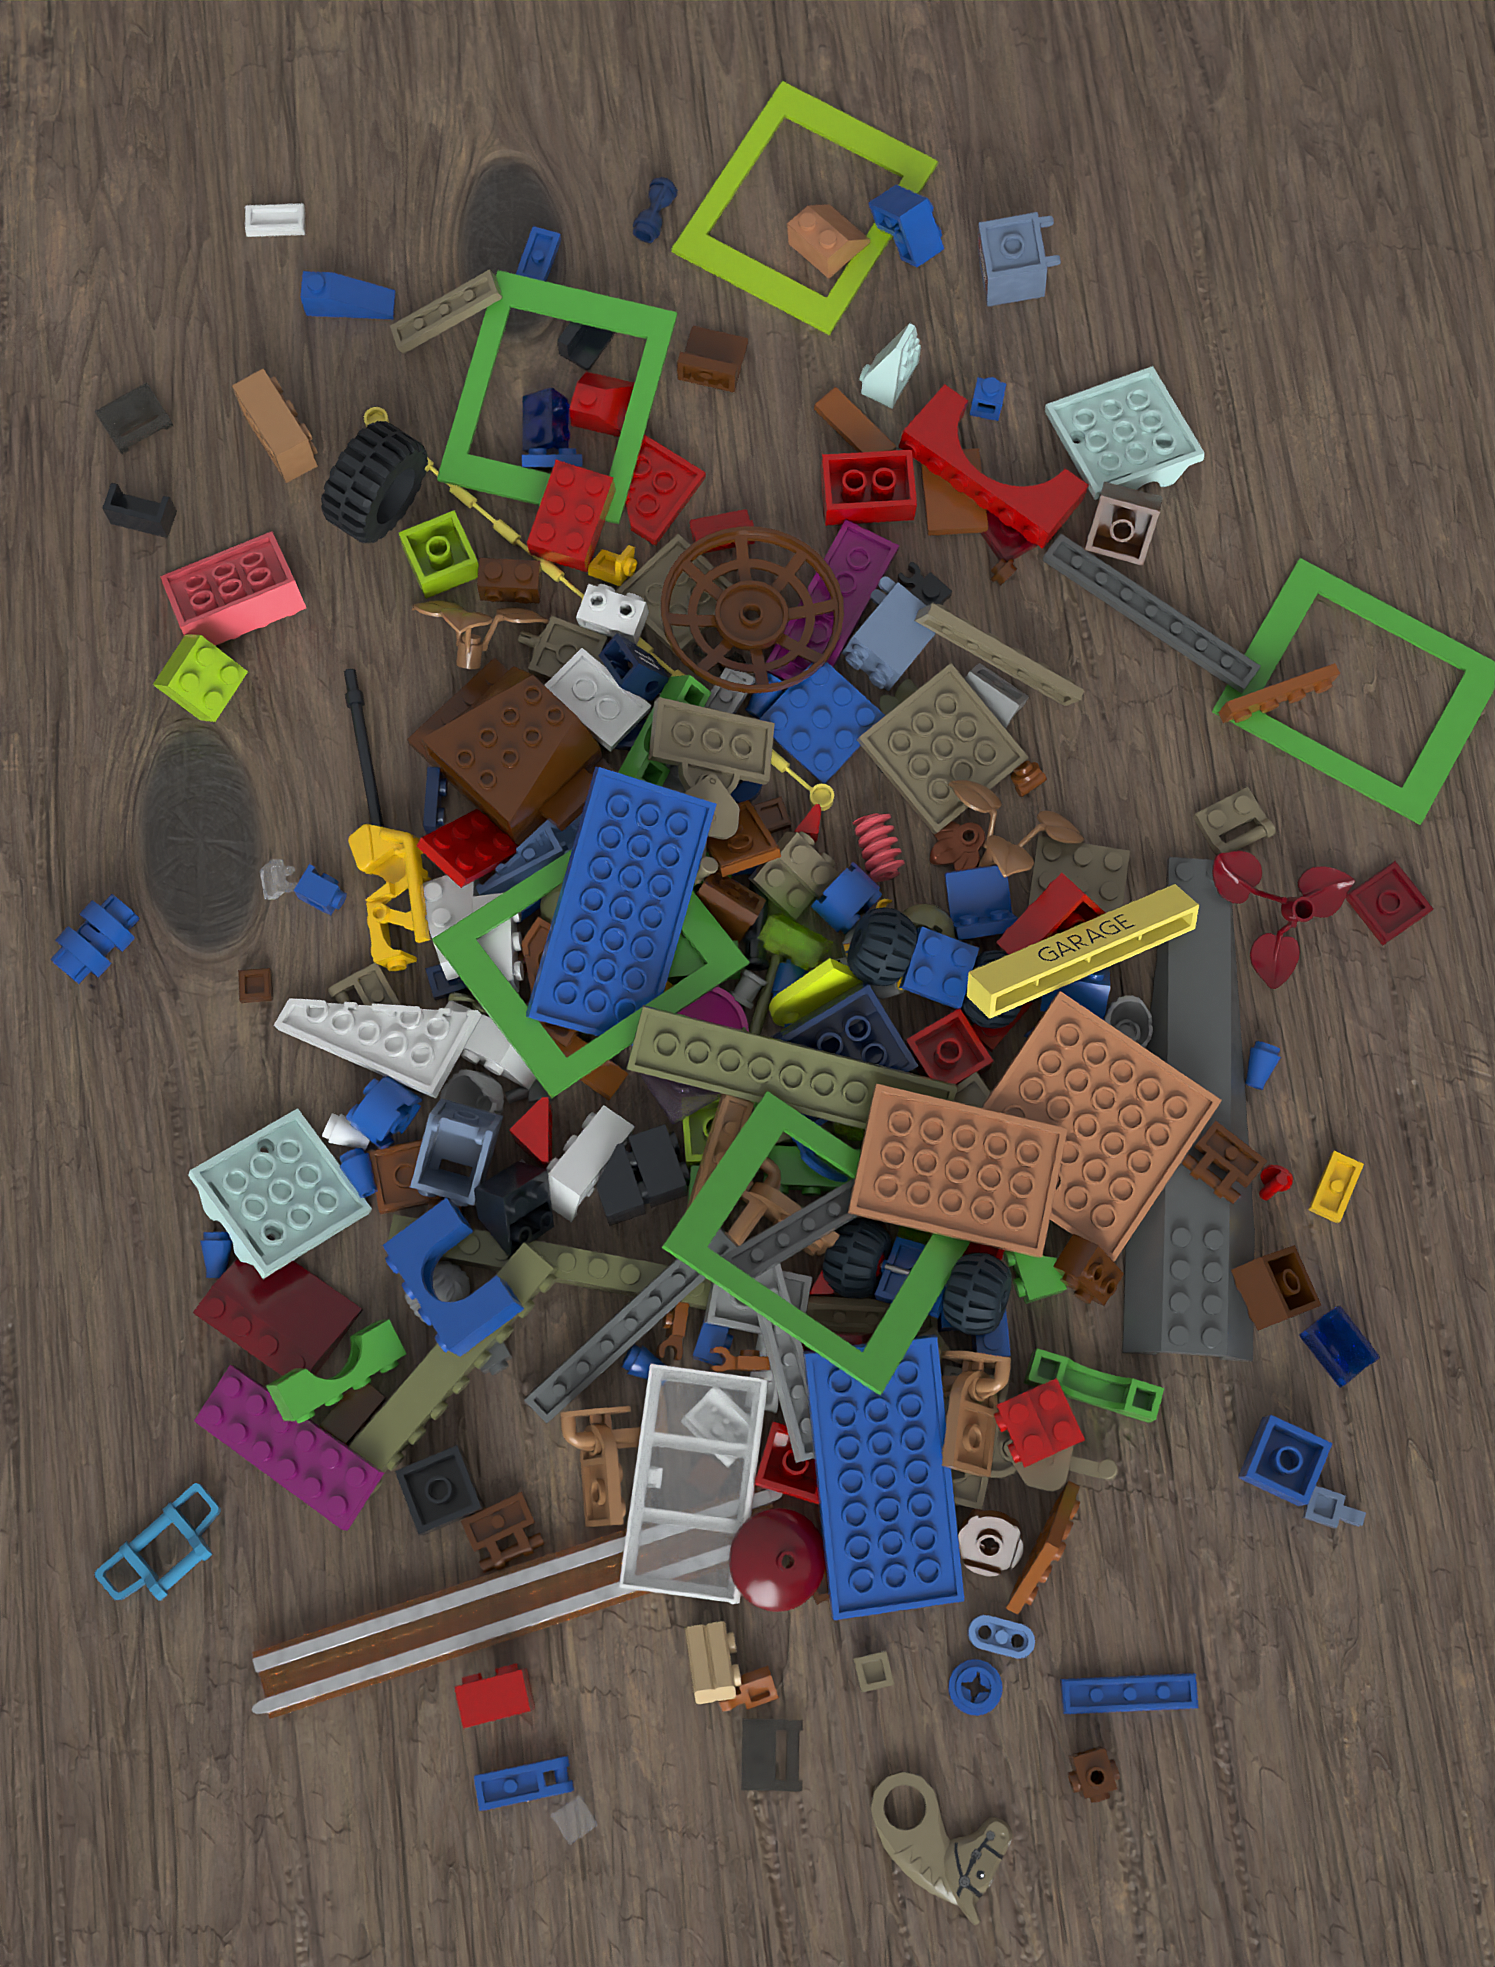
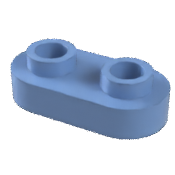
[967,1615,1035,1658]

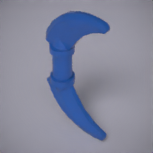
[791,1137,848,1182]

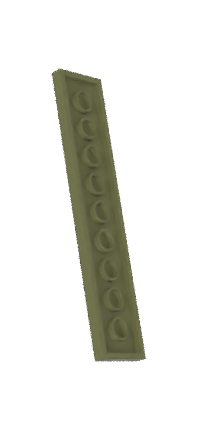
[627,1005,957,1129]

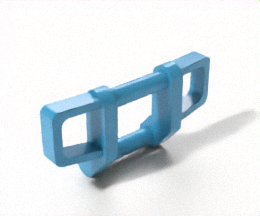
[95,1483,221,1601]

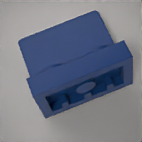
[944,865,1019,940]

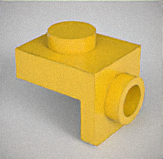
[588,545,637,586]

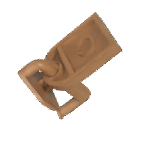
[727,1157,840,1257]
[941,1351,1011,1477]
[560,1386,669,1527]

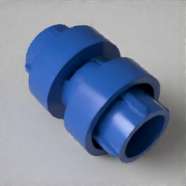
[50,894,140,984]

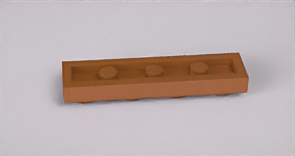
[1218,663,1340,723]

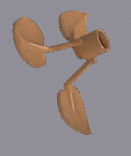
[412,601,549,669]
[947,780,1085,878]

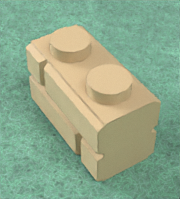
[685,1621,741,1704]

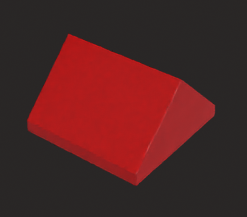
[509,1097,553,1169]
[754,1422,819,1504]

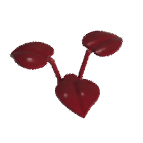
[1212,851,1355,989]

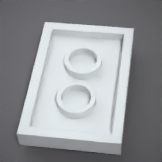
[544,648,652,752]

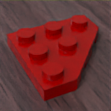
[615,434,706,546]

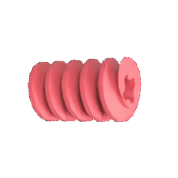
[852,813,905,882]

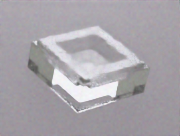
[551,1794,598,1845]

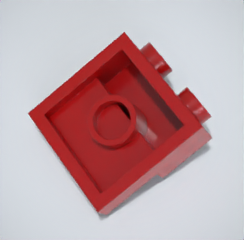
[993,1378,1085,1467]

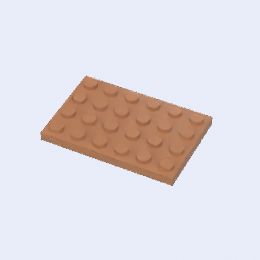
[847,1084,1067,1258]

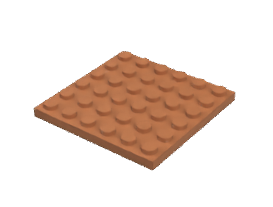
[981,991,1222,1262]

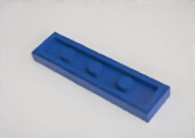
[1060,1673,1198,1714]

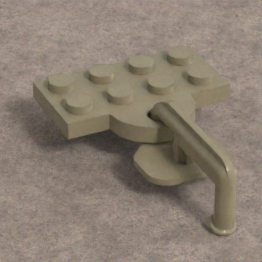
[648,697,775,885]
[943,1365,1118,1510]

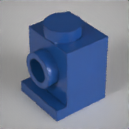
[970,377,1007,421]
[294,864,347,916]
[693,1318,734,1366]

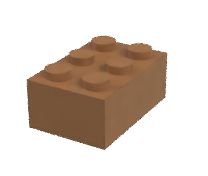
[232,368,317,483]

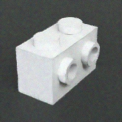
[576,584,649,645]

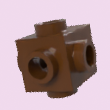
[1068,1746,1120,1803]

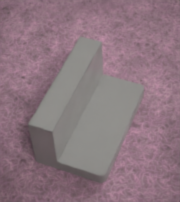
[965,663,1029,729]

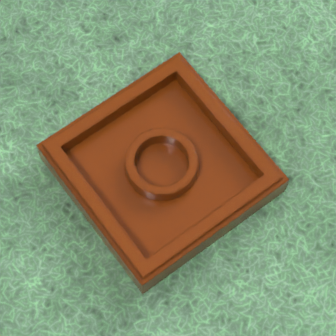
[368,1139,444,1214]

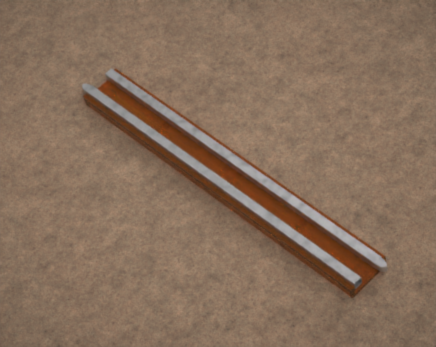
[252,1486,783,1719]

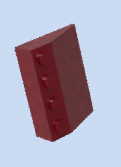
[193,1258,363,1376]

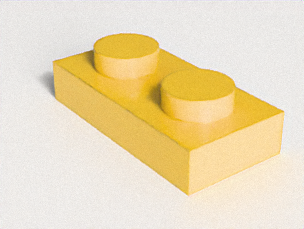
[1308,1151,1364,1223]

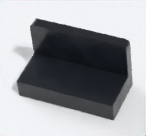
[557,322,617,371]

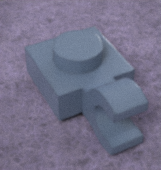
[1302,1486,1366,1528]

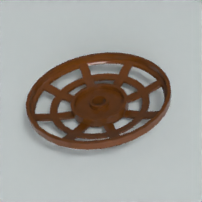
[660,527,844,693]

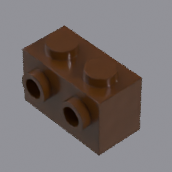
[477,558,543,604]
[1053,1234,1124,1306]

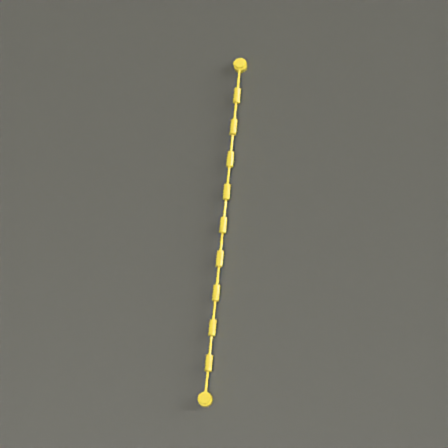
[364,407,834,811]

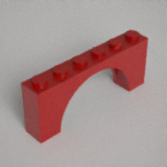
[899,384,1089,549]

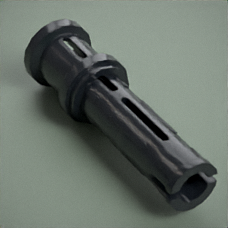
[743,881,771,971]

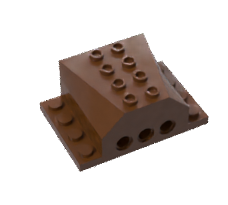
[407,657,618,846]

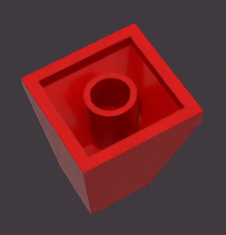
[569,371,635,437]

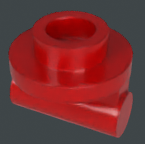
[1259,1165,1293,1201]

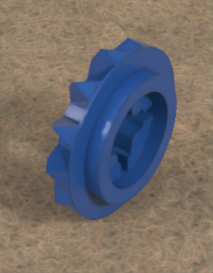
[949,1659,1002,1715]

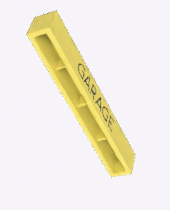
[967,884,1199,1019]

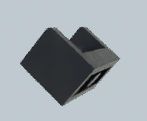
[102,483,177,538]

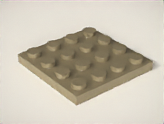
[857,663,1029,835]

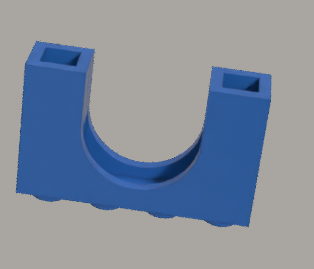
[382,1198,525,1357]

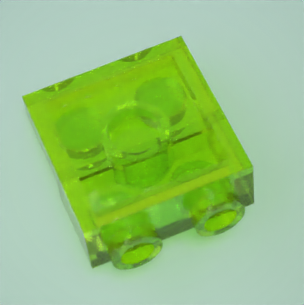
[758,913,834,970]

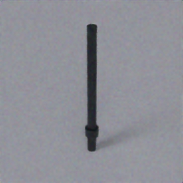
[344,669,384,827]

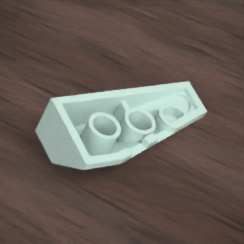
[859,323,921,409]

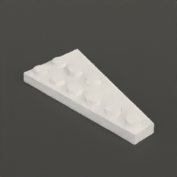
[274,998,482,1098]

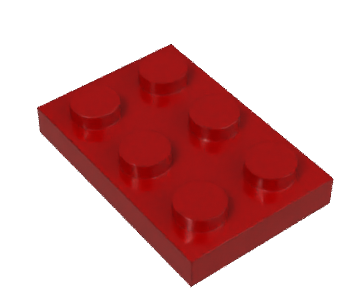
[416,809,519,888]

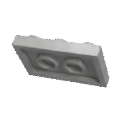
[704,1271,812,1335]

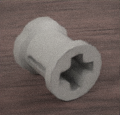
[729,968,768,1009]

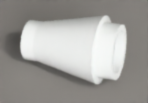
[322,1113,370,1151]

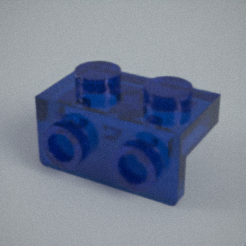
[522,387,570,454]
[1299,1305,1380,1388]

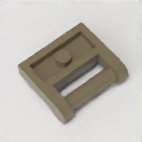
[1193,787,1276,856]
[328,963,401,1006]

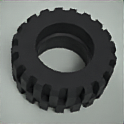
[321,421,428,543]

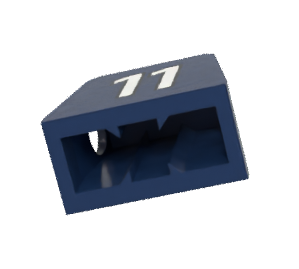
[598,633,669,701]

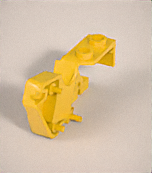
[348,824,431,971]

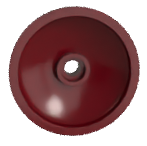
[729,1508,826,1612]

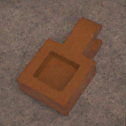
[656,1302,689,1361]
[710,1346,770,1373]
[719,1666,779,1711]

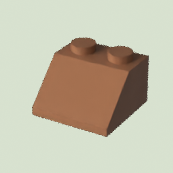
[787,205,870,279]

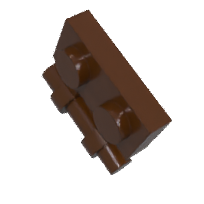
[1181,1121,1268,1204]
[461,1492,545,1574]

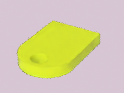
[769,958,862,1027]

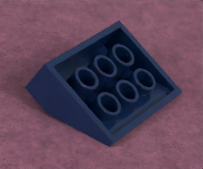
[771,981,918,1126]

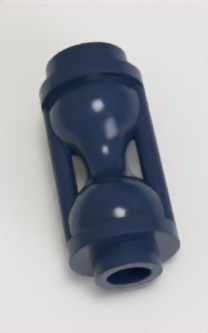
[633,177,678,243]

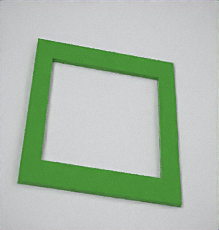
[437,270,678,525]
[1212,558,1495,825]
[432,850,750,1098]
[662,1091,970,1395]

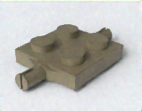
[518,616,608,680]

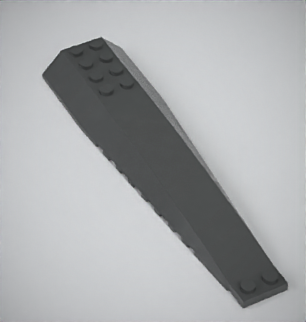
[1122,857,1255,1362]

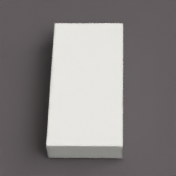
[245,204,305,237]

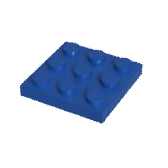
[759,662,886,784]

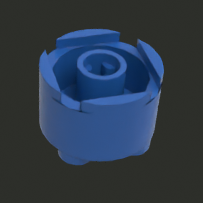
[811,862,883,934]
[346,1076,422,1149]

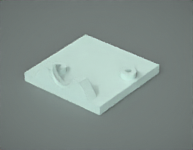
[1045,366,1205,500]
[188,1108,372,1279]

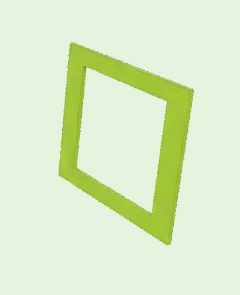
[671,81,938,335]

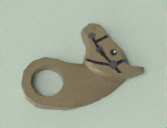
[870,1771,1013,1925]

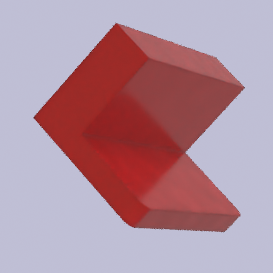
[689,509,755,554]

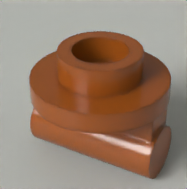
[1011,761,1047,797]

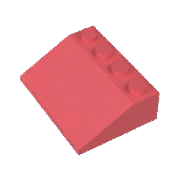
[160,531,306,646]

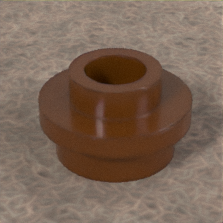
[990,558,1018,586]

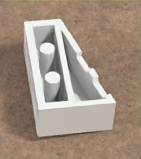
[423,875,480,981]
[445,1001,536,1090]
[546,1105,635,1222]

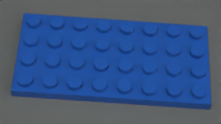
[526,767,717,1045]
[803,1335,965,1620]

